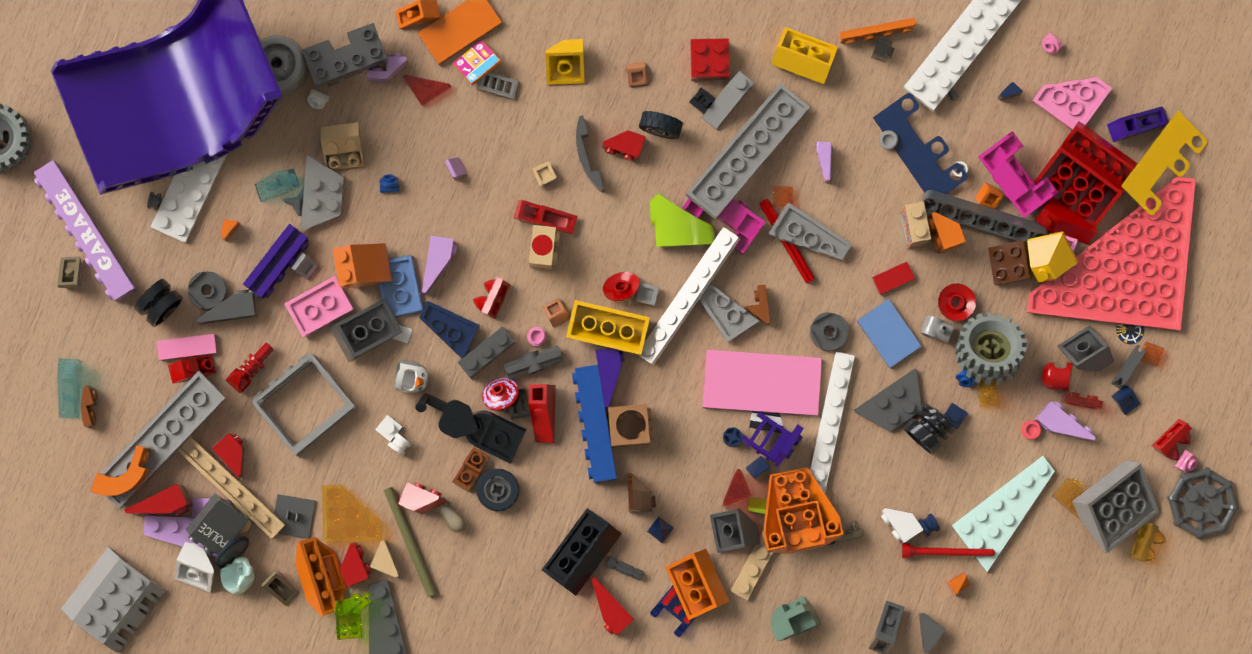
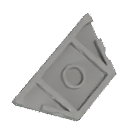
[300,156,344,230]

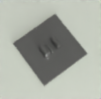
[274,494,316,539]

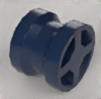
[723,427,742,447]
[918,513,940,537]

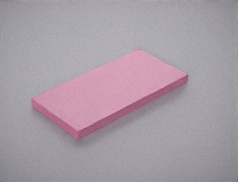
[703,350,822,416]

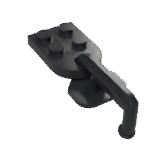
[415,393,527,464]

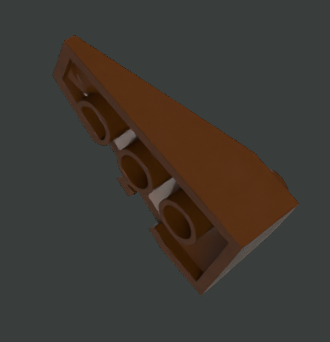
[628,473,656,512]

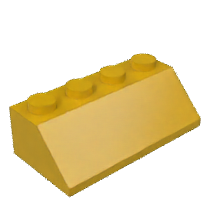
[566,300,650,355]

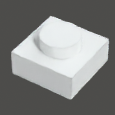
[375,415,403,442]

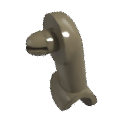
[434,497,466,533]
[828,521,864,547]

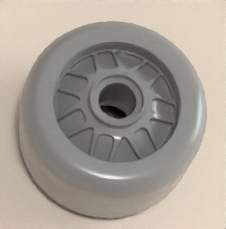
[260,35,308,96]

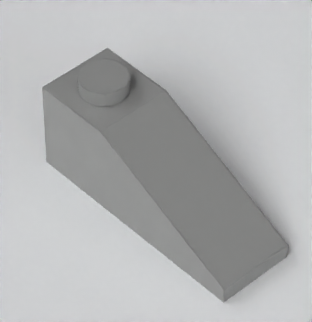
[702,71,754,129]

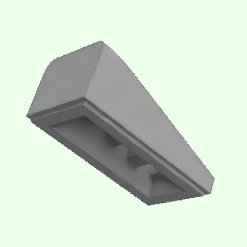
[477,72,519,100]

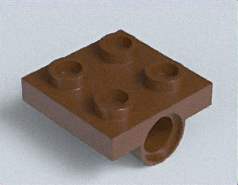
[988,240,1032,285]

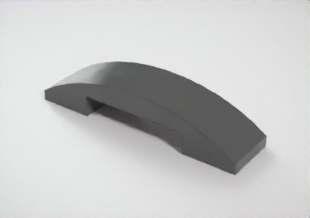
[576,115,604,192]

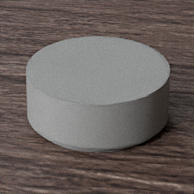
[879,130,898,150]

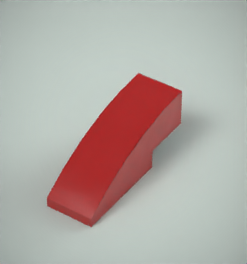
[513,200,578,234]

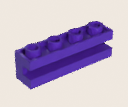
[243,223,310,300]

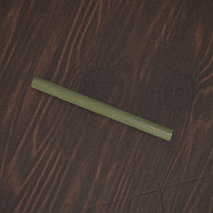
[384,487,437,597]

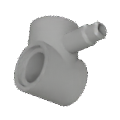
[920,315,954,343]

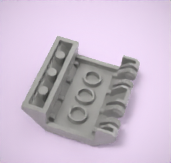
[61,547,166,653]

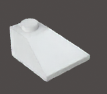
[174,542,214,592]

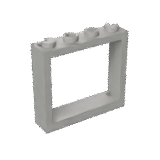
[252,353,357,456]

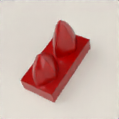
[473,277,511,319]
[1152,419,1192,460]

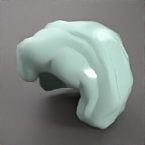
[220,556,255,595]

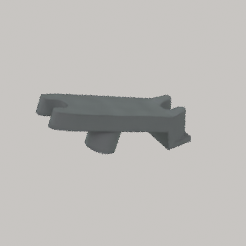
[1111,345,1146,389]

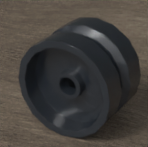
[134,278,183,327]

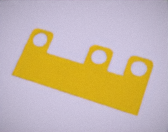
[1121,110,1207,215]

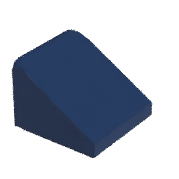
[998,82,1023,100]
[1111,386,1140,415]

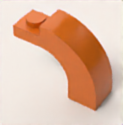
[91,445,151,496]

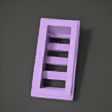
[816,142,832,183]

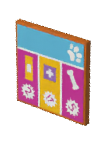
[452,40,502,86]

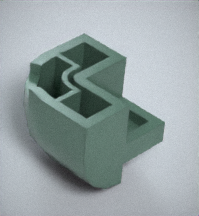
[771,596,821,641]

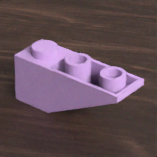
[1034,401,1096,441]

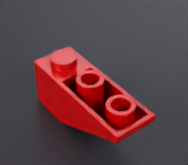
[529,384,556,443]

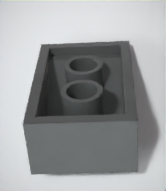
[330,299,402,362]

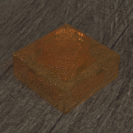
[773,186,793,206]
[1141,341,1164,366]

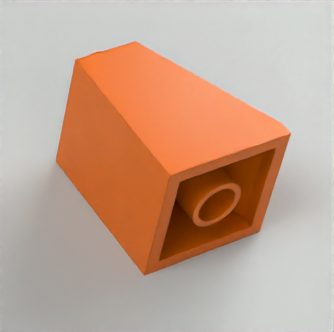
[333,243,392,289]

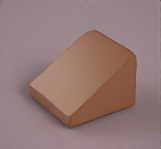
[626,62,648,87]
[542,298,569,327]

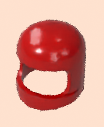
[1042,362,1073,391]

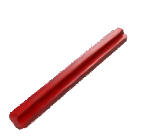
[759,199,815,283]

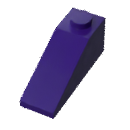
[1107,106,1169,142]
[595,348,624,408]

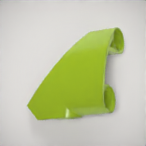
[650,193,715,247]

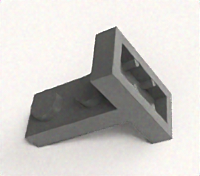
[869,600,905,654]

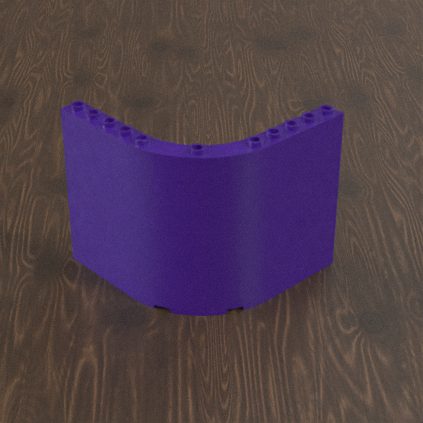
[51,0,283,195]

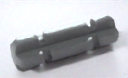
[606,557,643,580]

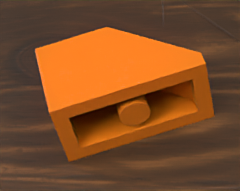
[395,0,441,29]

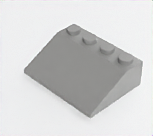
[1072,460,1160,553]

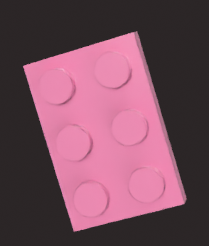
[285,276,354,338]

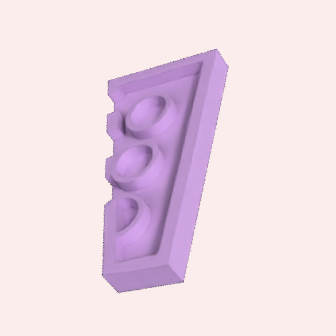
[144,516,217,557]

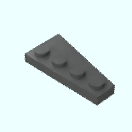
[369,580,407,654]

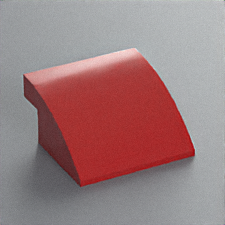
[1034,121,1138,228]

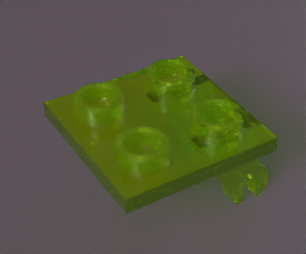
[334,593,373,640]

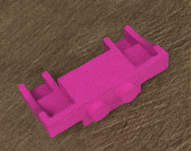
[978,131,1059,218]
[682,199,765,255]

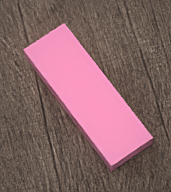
[157,334,217,361]

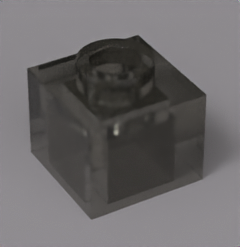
[871,37,895,62]

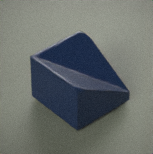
[746,456,770,479]

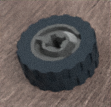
[639,111,683,139]
[476,469,519,511]

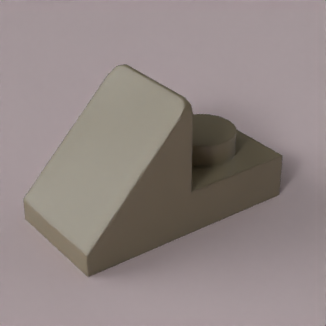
[58,256,82,288]

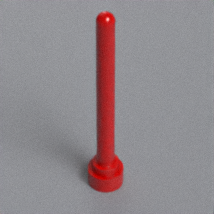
[902,543,995,559]

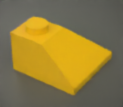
[545,39,585,85]
[1027,232,1078,283]

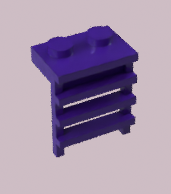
[741,412,804,467]

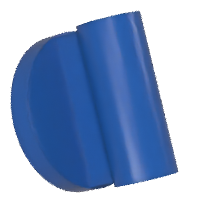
[379,174,400,193]

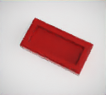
[872,262,915,295]

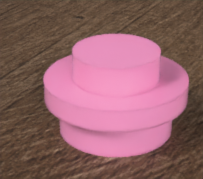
[527,327,546,346]

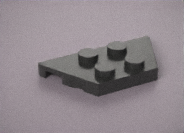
[854,369,922,432]

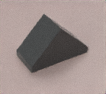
[919,613,946,652]

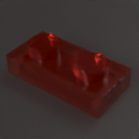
[1061,391,1103,410]

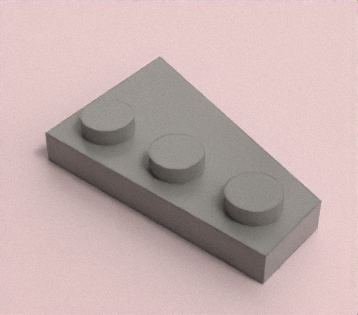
[699,284,759,343]

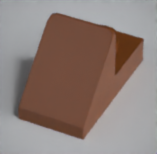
[744,285,770,325]

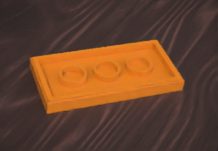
[418,0,502,65]

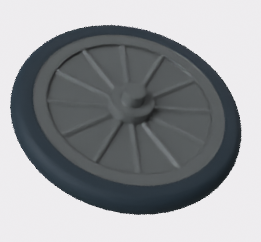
[215,536,249,568]

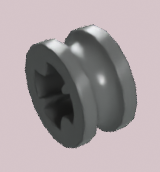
[147,192,161,210]

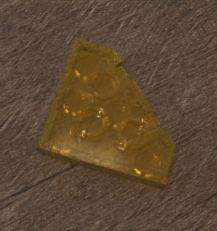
[322,484,382,543]

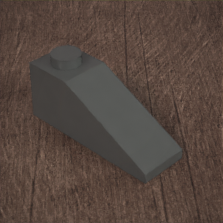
[197,290,257,325]

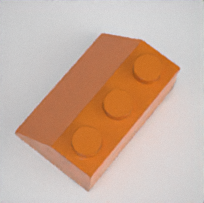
[665,549,730,620]

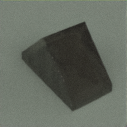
[509,388,531,421]

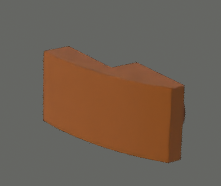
[81,385,98,428]
[452,447,490,492]

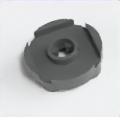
[188,271,227,310]
[810,312,848,351]

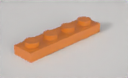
[839,17,916,45]

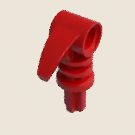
[225,343,274,393]

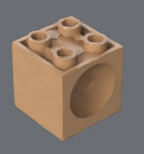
[608,404,654,448]

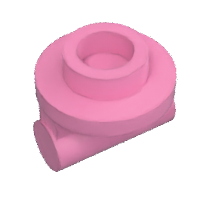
[1042,32,1064,54]
[1175,450,1197,473]

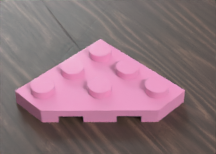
[1032,77,1112,130]

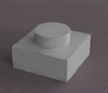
[291,253,318,280]
[636,283,659,306]

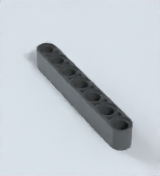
[922,190,1050,244]

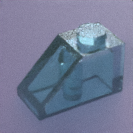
[255,168,300,202]

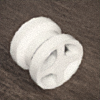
[388,433,412,456]

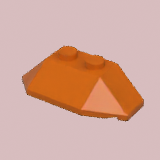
[295,537,347,616]

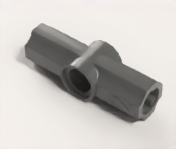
[504,345,563,379]

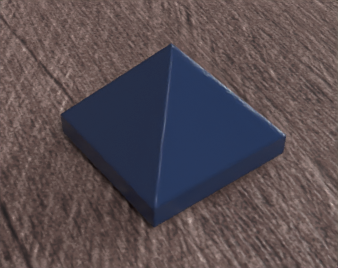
[647,516,674,543]

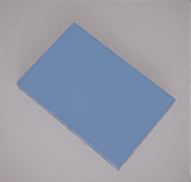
[379,255,423,317]
[857,299,921,368]

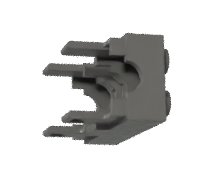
[302,23,388,88]

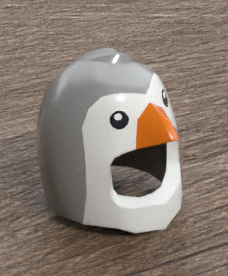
[394,360,430,393]

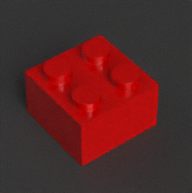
[690,38,730,81]

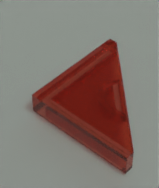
[403,75,451,106]

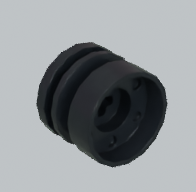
[903,403,955,455]

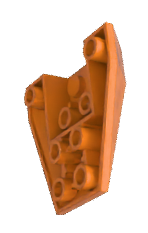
[763,467,844,554]

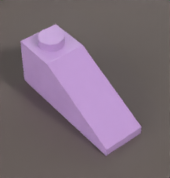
[422,236,457,295]

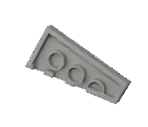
[767,202,852,261]

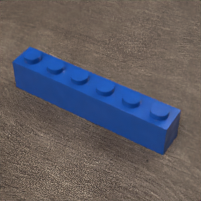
[572,365,617,483]

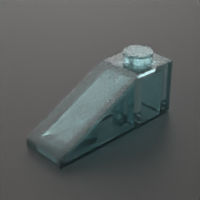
[57,358,82,418]

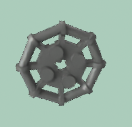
[1167,467,1239,539]

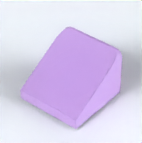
[445,157,467,180]

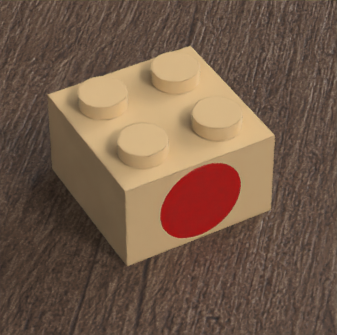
[529,225,560,270]

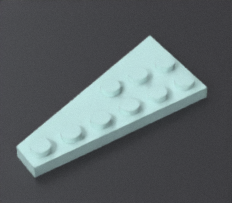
[951,456,1055,572]

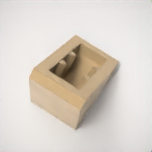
[370,540,400,578]

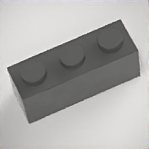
[458,326,515,379]

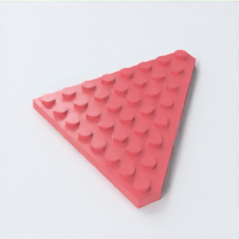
[1027,177,1196,331]

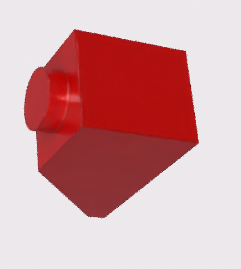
[212,433,244,478]

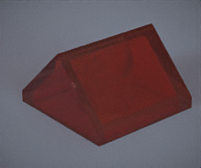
[721,468,752,507]

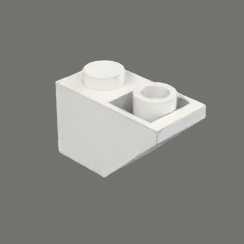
[881,508,923,543]

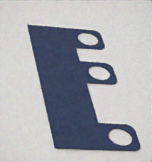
[873,93,968,203]

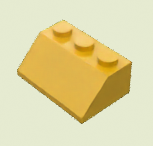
[771,27,838,84]

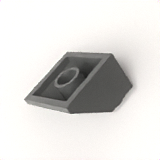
[1058,326,1115,372]
[710,508,760,553]

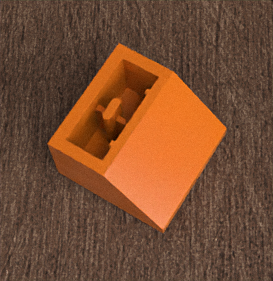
[927,212,966,254]

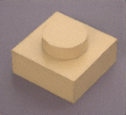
[532,161,557,187]

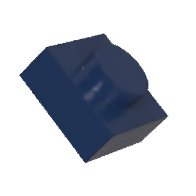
[944,403,968,429]

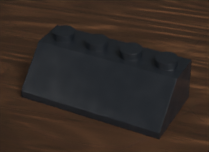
[542,508,622,596]

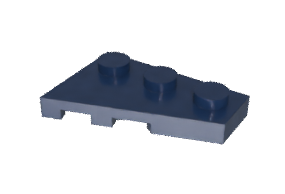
[419,301,480,359]

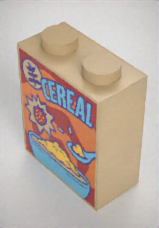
[900,201,931,248]

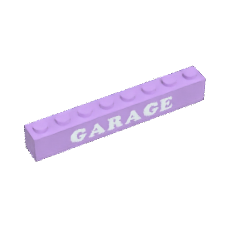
[34,160,137,302]

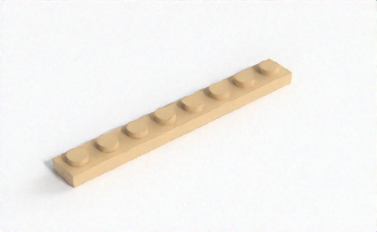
[177,436,286,539]

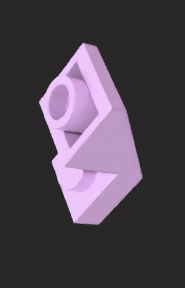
[367,53,408,82]

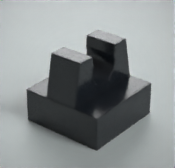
[689,87,715,115]

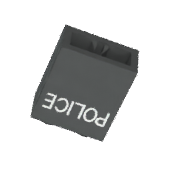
[186,493,248,555]

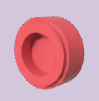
[1021,420,1041,440]

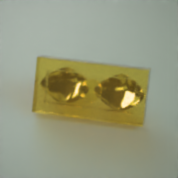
[977,379,1000,407]
[1129,522,1166,562]

